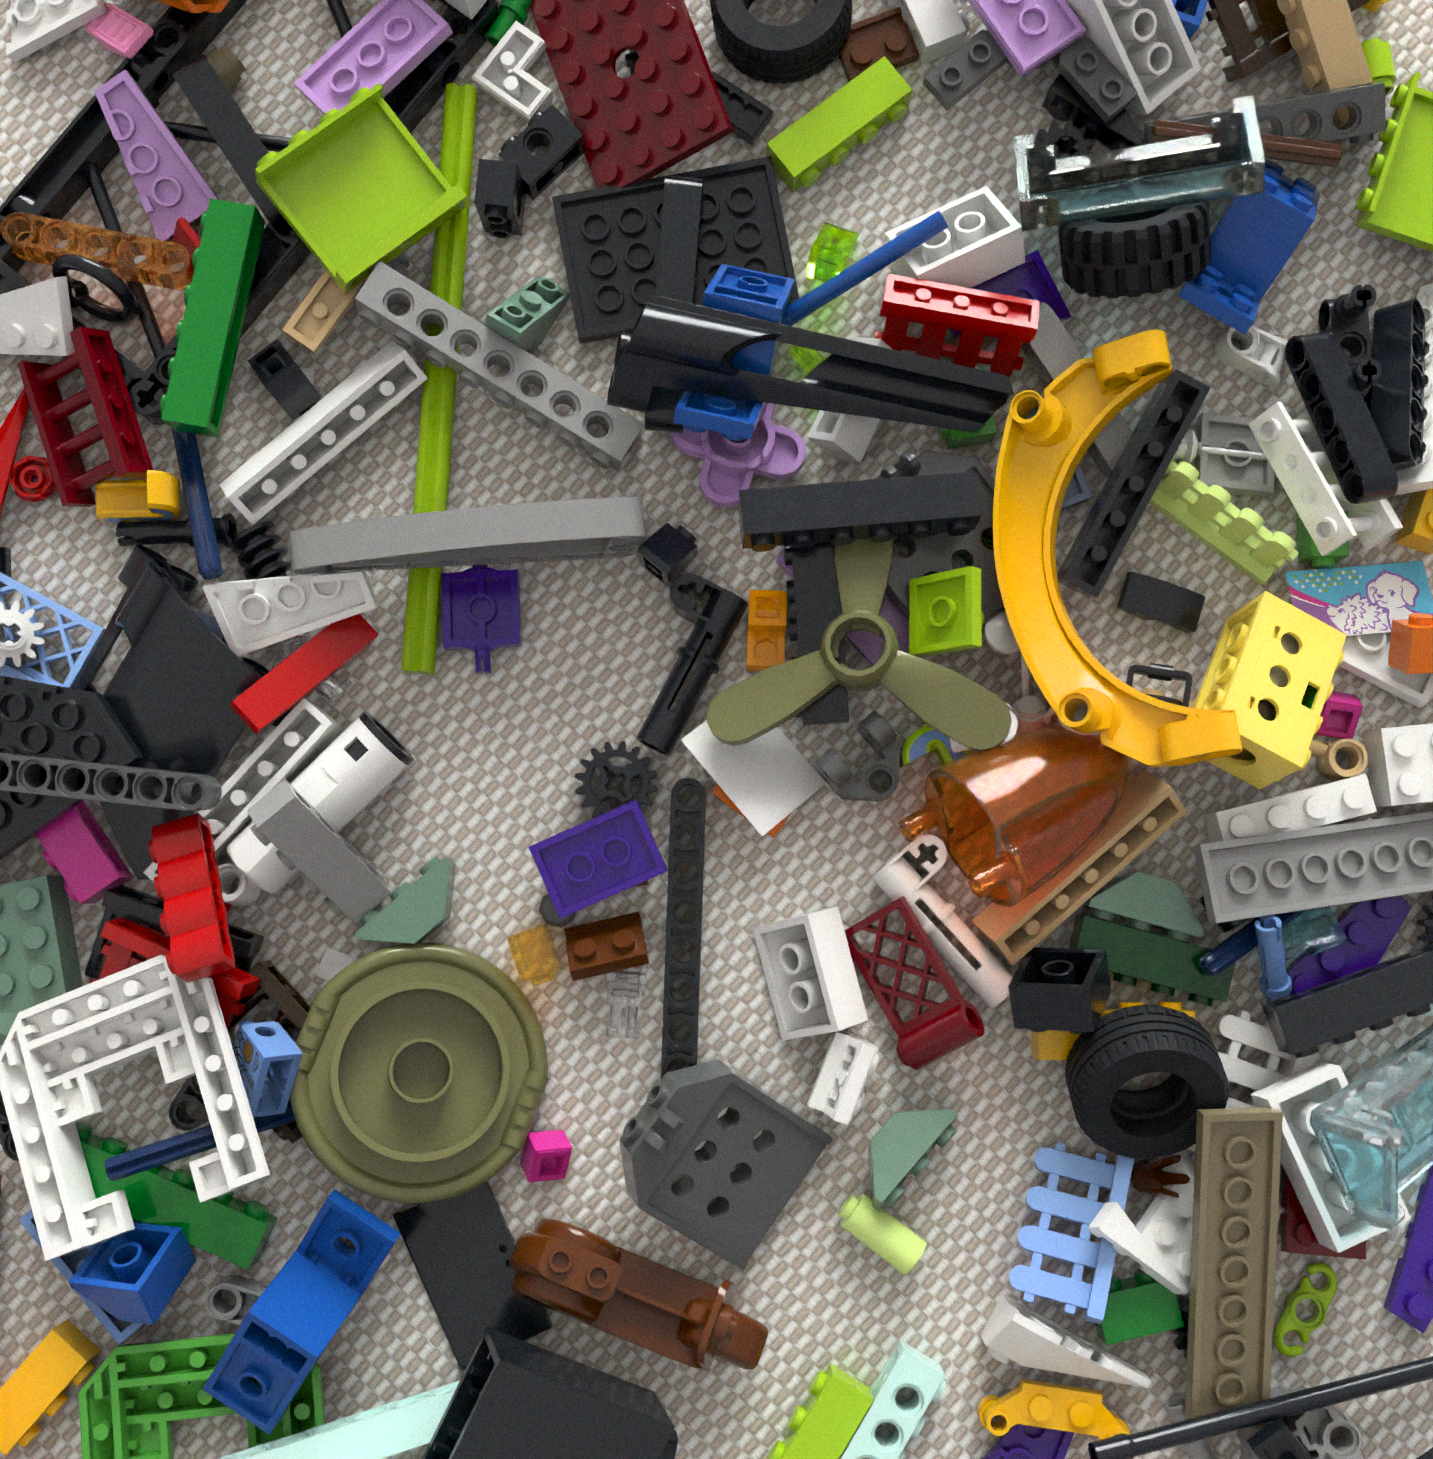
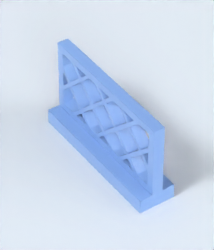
[0,572,106,689]

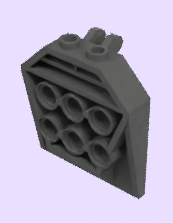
[875,450,1059,655]
[619,1059,833,1271]

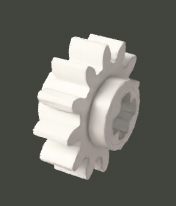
[0,600,44,668]

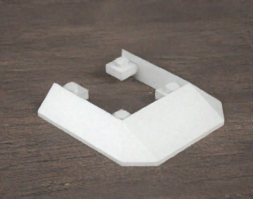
[0,955,270,1261]

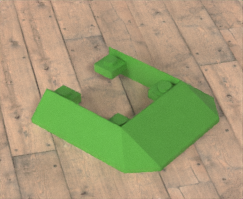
[78,1333,325,1459]

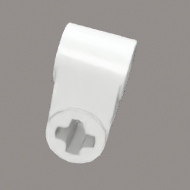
[1214,325,1288,386]

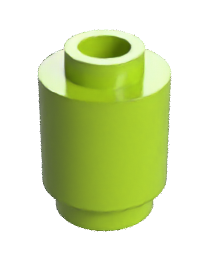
[1361,38,1396,96]

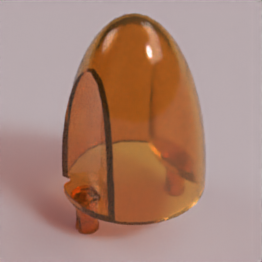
[898,726,1130,907]

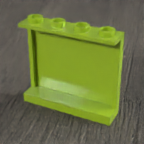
[1355,72,1433,252]
[255,83,467,294]

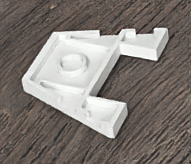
[1088,1149,1195,1294]

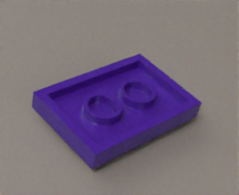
[528,799,668,919]

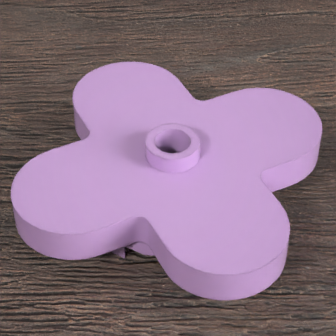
[670,403,806,508]

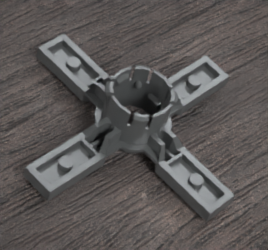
[923,0,1138,123]

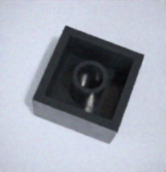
[1008,947,1111,1034]

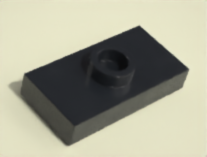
[712,71,774,146]

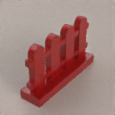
[874,273,1040,378]
[89,917,261,1031]

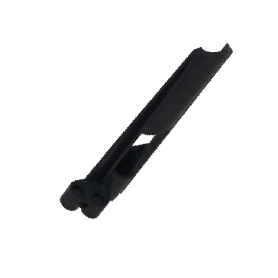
[607,294,1014,432]

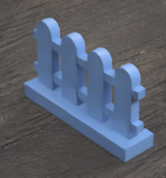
[1009,1142,1134,1325]

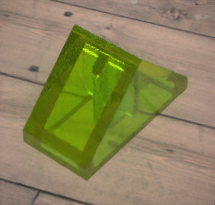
[806,222,859,283]

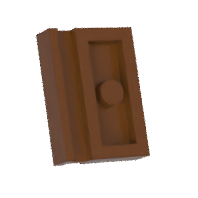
[838,7,919,82]
[564,912,649,981]

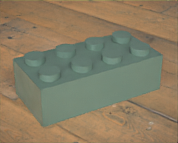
[0,875,83,1045]

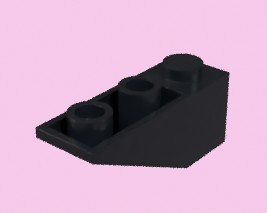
[1042,73,1146,165]

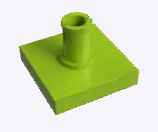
[909,566,985,658]

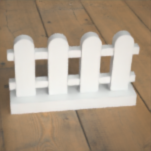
[1188,1010,1318,1160]

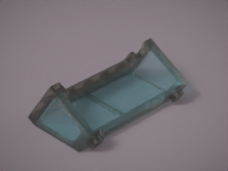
[1013,95,1265,231]

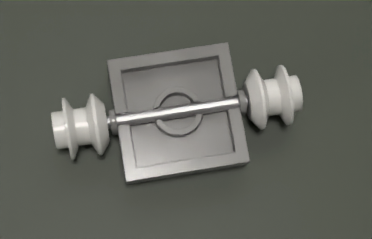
[1172,413,1314,497]

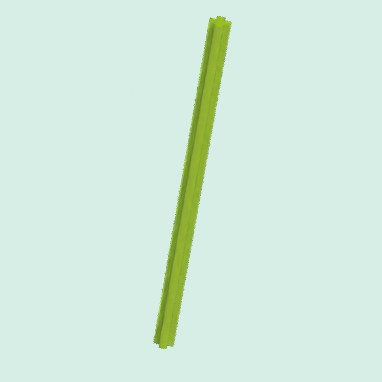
[401,83,478,675]

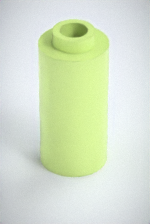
[838,1193,927,1275]

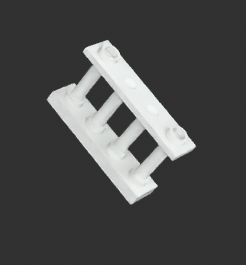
[1248,402,1403,556]

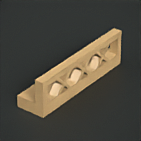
[282,270,367,355]

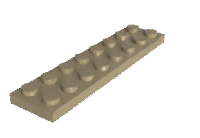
[1185,1107,1283,1428]

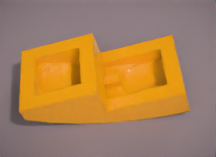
[746,589,787,672]

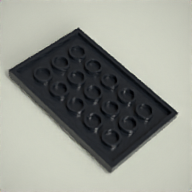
[552,156,799,344]

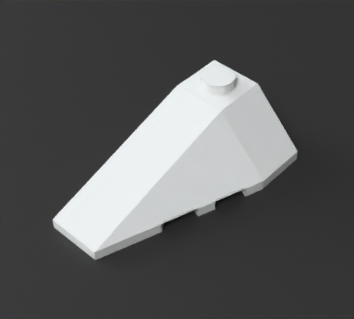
[981,1294,1151,1388]

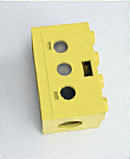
[1193,591,1347,789]

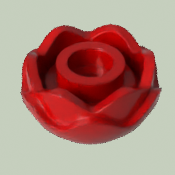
[10,456,57,502]

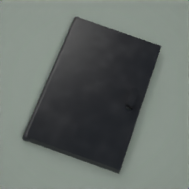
[393,1181,553,1370]

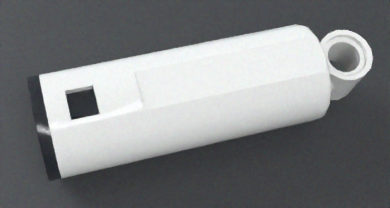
[218,711,414,907]

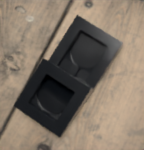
[1117,572,1206,633]

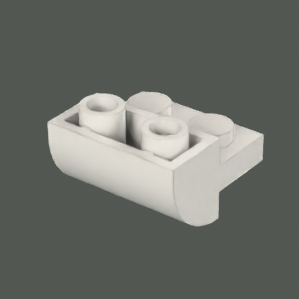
[807,1031,879,1125]

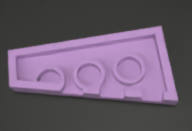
[94,70,220,245]

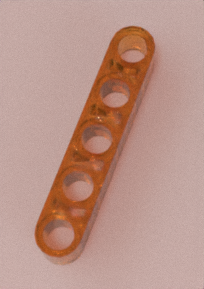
[0,212,194,290]

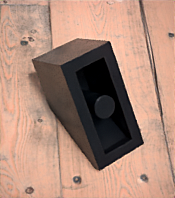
[248,339,322,419]
[637,523,698,588]

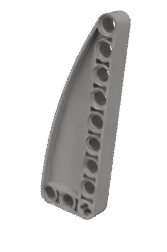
[289,497,646,574]

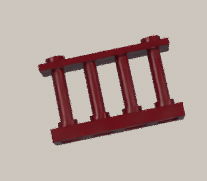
[17,327,153,507]

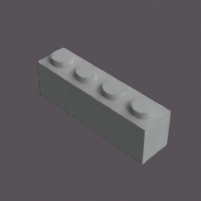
[247,779,391,924]

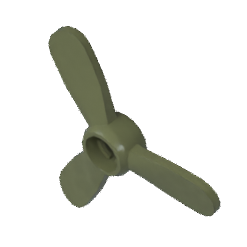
[707,538,1012,752]

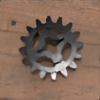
[575,741,658,818]

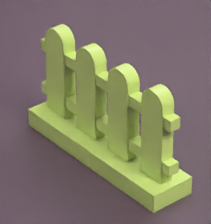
[1148,460,1299,586]

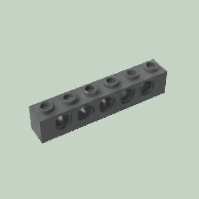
[1143,82,1386,178]

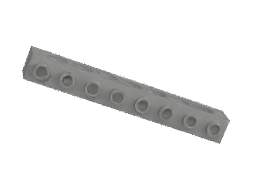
[355,261,644,471]

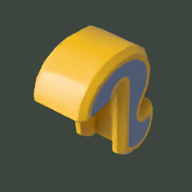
[96,470,181,524]

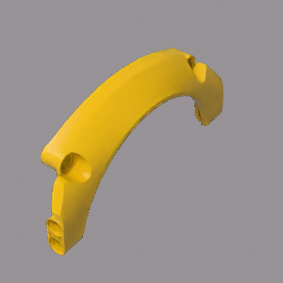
[993,329,1243,768]

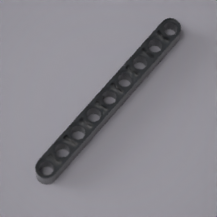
[661,778,706,1079]

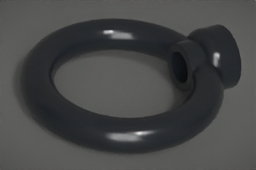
[52,254,139,324]

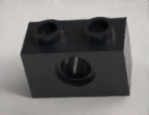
[498,104,585,200]
[474,159,526,239]

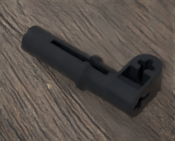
[636,573,748,756]

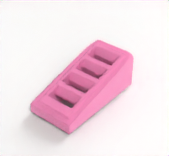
[85,3,154,59]

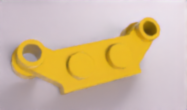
[977,1378,1130,1440]

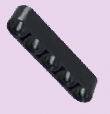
[172,54,283,224]
[1371,299,1425,471]
[1285,331,1398,504]

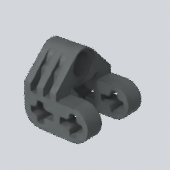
[814,710,901,802]

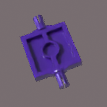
[442,565,522,675]

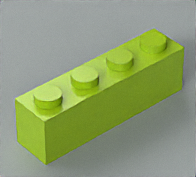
[766,56,912,193]
[767,1363,874,1459]

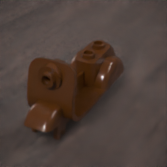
[509,1218,768,1371]

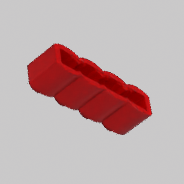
[148,813,235,983]

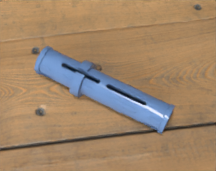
[1254,915,1293,1004]

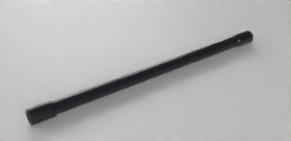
[1088,1356,1433,1459]

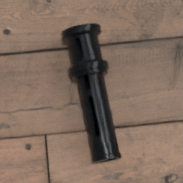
[116,513,237,548]

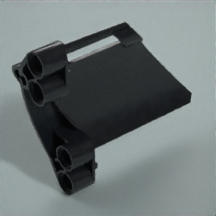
[75,544,296,880]

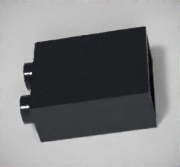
[422,1326,678,1459]

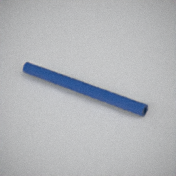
[782,210,948,326]

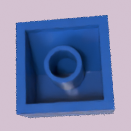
[69,1222,196,1325]

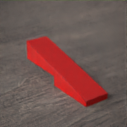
[229,614,379,734]

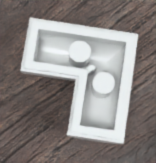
[471,21,553,123]

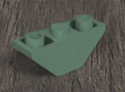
[485,276,570,353]
[354,857,455,944]
[1081,872,1205,943]
[868,1109,958,1212]

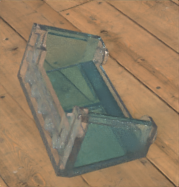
[1311,1024,1433,1230]

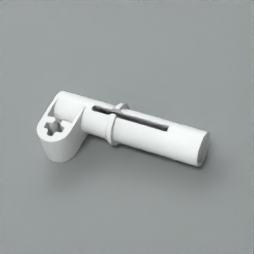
[872,834,1013,1009]

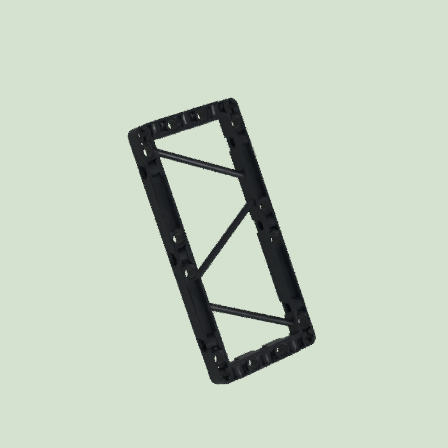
[0,0,500,425]

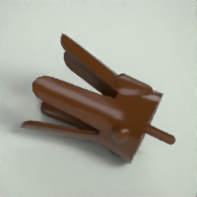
[1130,1155,1191,1198]

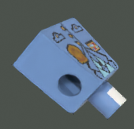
[233,1020,303,1117]

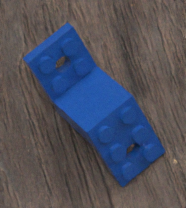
[1178,159,1319,335]
[673,264,795,441]
[202,1189,401,1435]

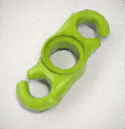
[1273,1262,1338,1357]

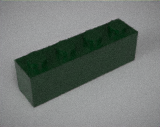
[1068,915,1236,1007]

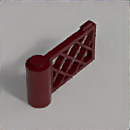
[845,896,985,1070]

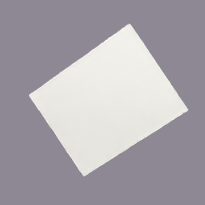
[681,720,826,836]

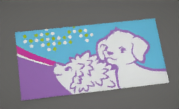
[1285,561,1433,636]

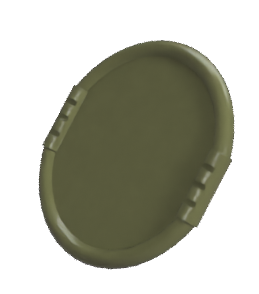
[290,942,549,1203]

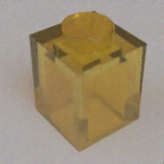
[507,924,562,986]

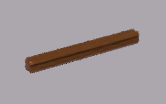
[1150,119,1343,167]

